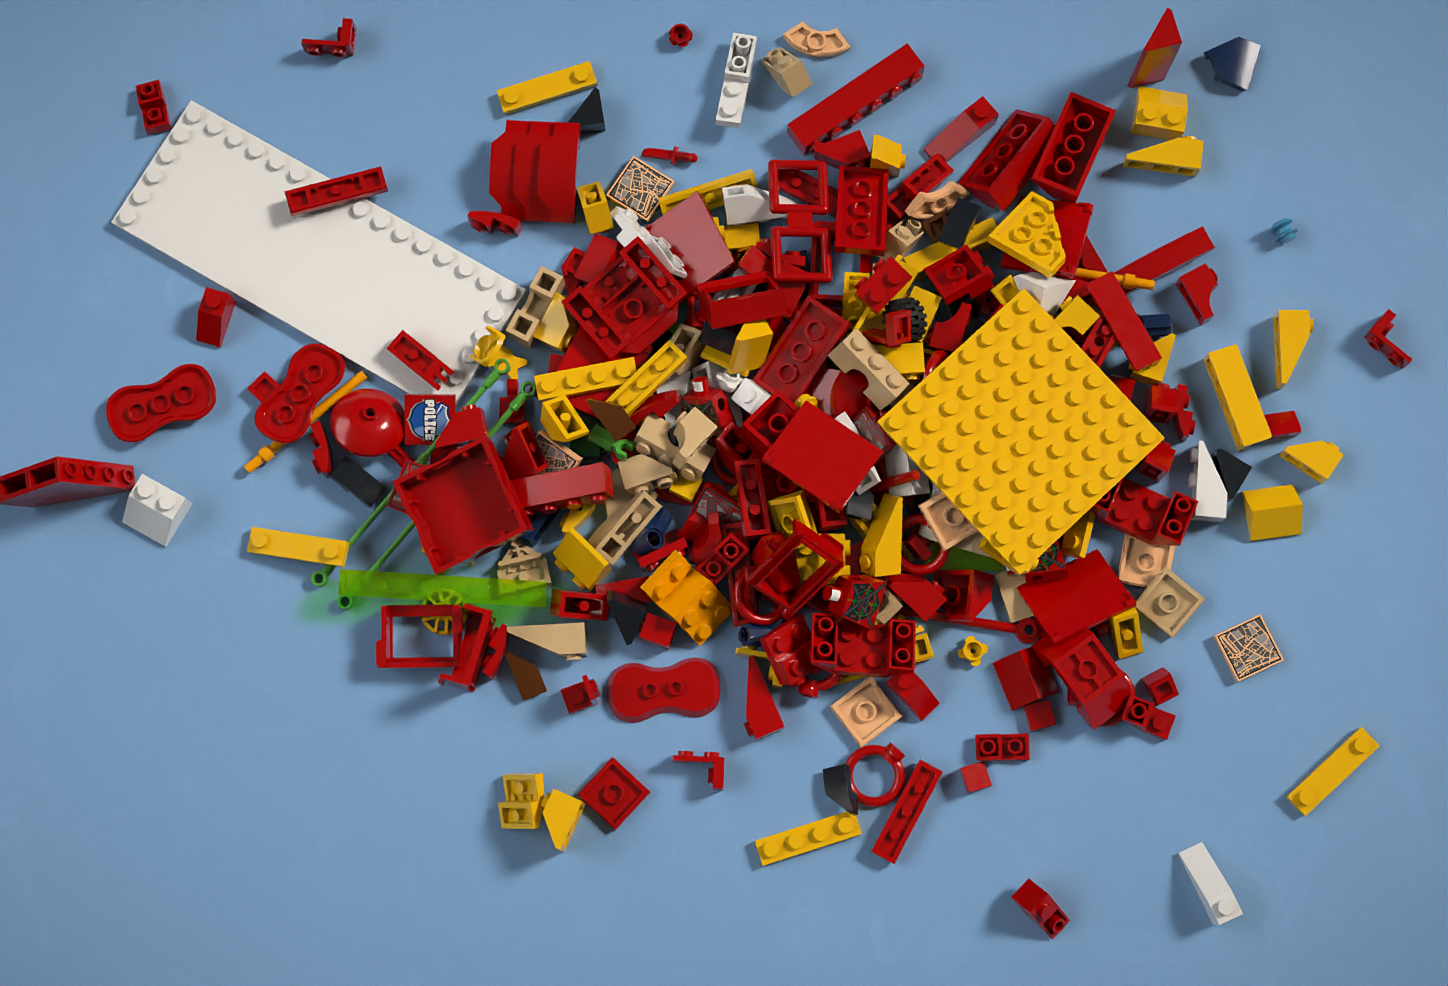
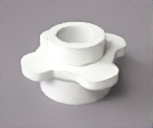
[716,369,744,392]

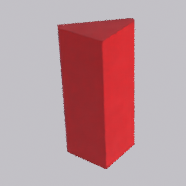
[1127,8,1182,88]

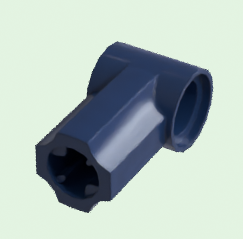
[1137,314,1172,338]
[632,508,672,556]
[738,620,786,647]

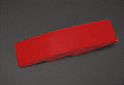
[886,153,954,233]
[1114,226,1215,296]

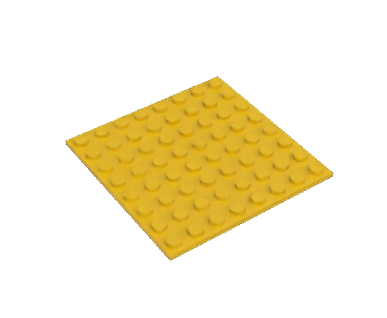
[877,288,1165,575]

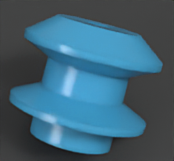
[1270,218,1298,244]

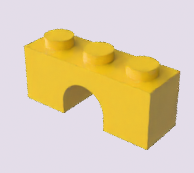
[1051,295,1100,335]

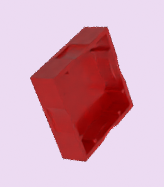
[392,436,534,575]

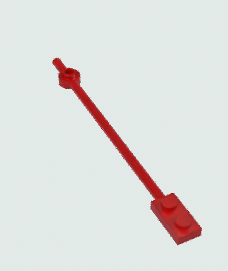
[761,588,1047,644]

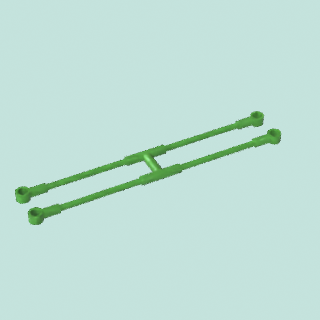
[311,359,537,610]

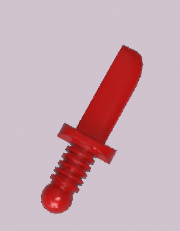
[642,146,698,165]

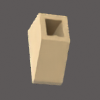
[761,47,813,97]
[878,216,926,261]
[618,454,679,497]

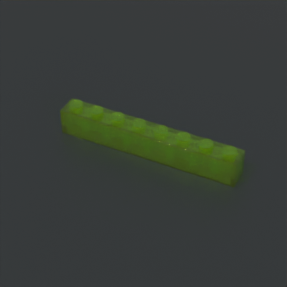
[338,569,549,608]

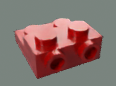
[923,244,995,305]
[760,614,823,687]

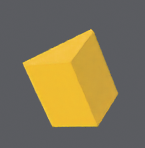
[726,319,773,374]
[1241,484,1303,542]
[767,490,818,548]

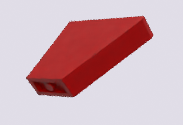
[0,456,136,508]

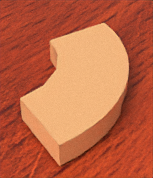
[783,22,850,58]
[905,180,970,219]

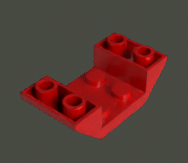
[1090,477,1199,546]
[810,612,916,678]
[1031,629,1132,731]

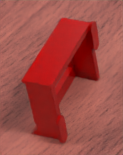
[809,221,872,306]
[696,270,792,329]
[743,518,844,616]
[438,603,496,692]
[376,604,463,668]

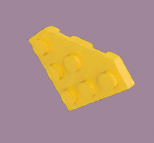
[988,191,1066,278]

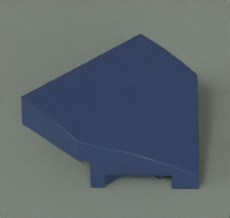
[1203,37,1260,92]

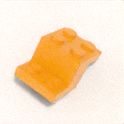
[640,550,732,646]

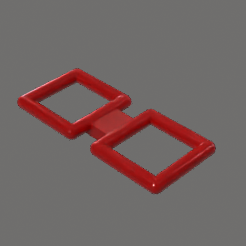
[768,159,833,283]

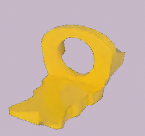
[469,325,528,379]

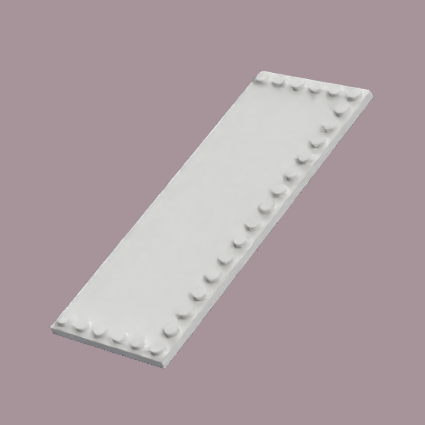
[112,100,527,406]

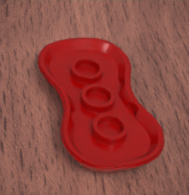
[254,343,345,443]
[106,364,216,442]
[607,657,721,723]

